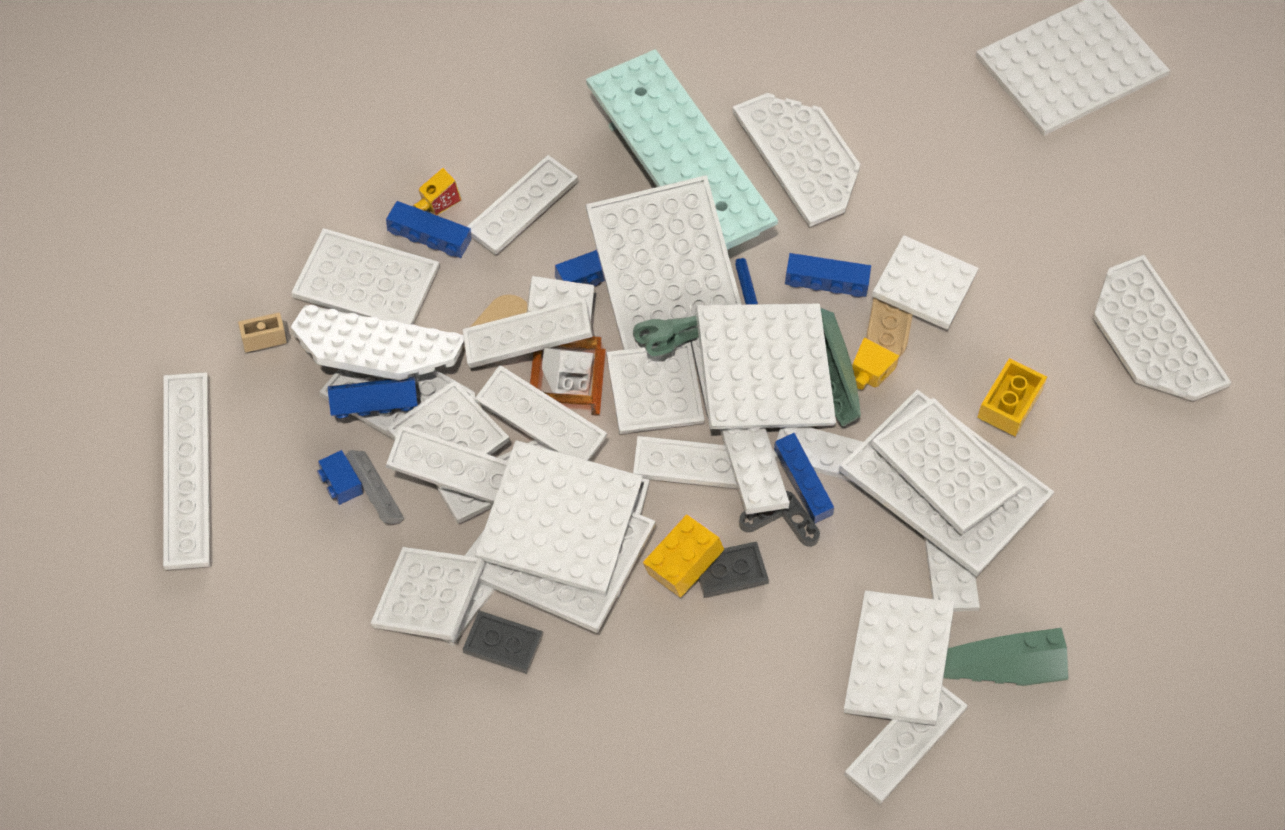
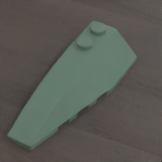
[820,308,861,426]
[944,628,1069,686]

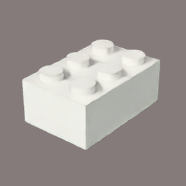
[526,276,594,321]

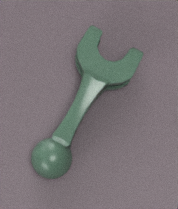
[633,315,699,356]

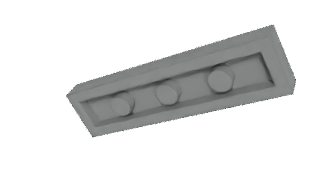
[345,450,404,524]

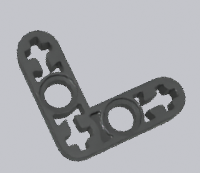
[739,491,820,547]

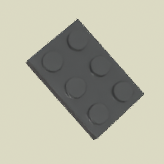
[698,541,769,598]
[463,610,543,674]

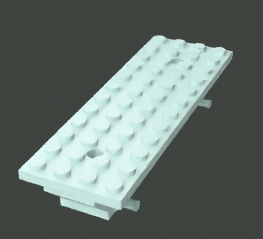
[586,49,778,250]

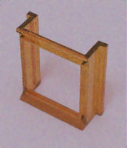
[530,336,606,416]

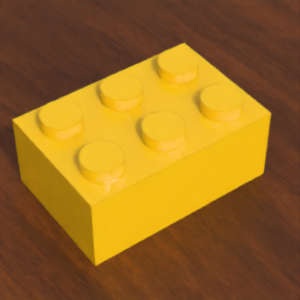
[977,358,1047,437]
[642,514,725,598]

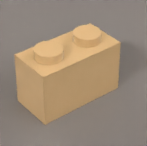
[238,312,287,353]

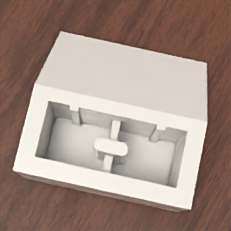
[542,348,593,395]

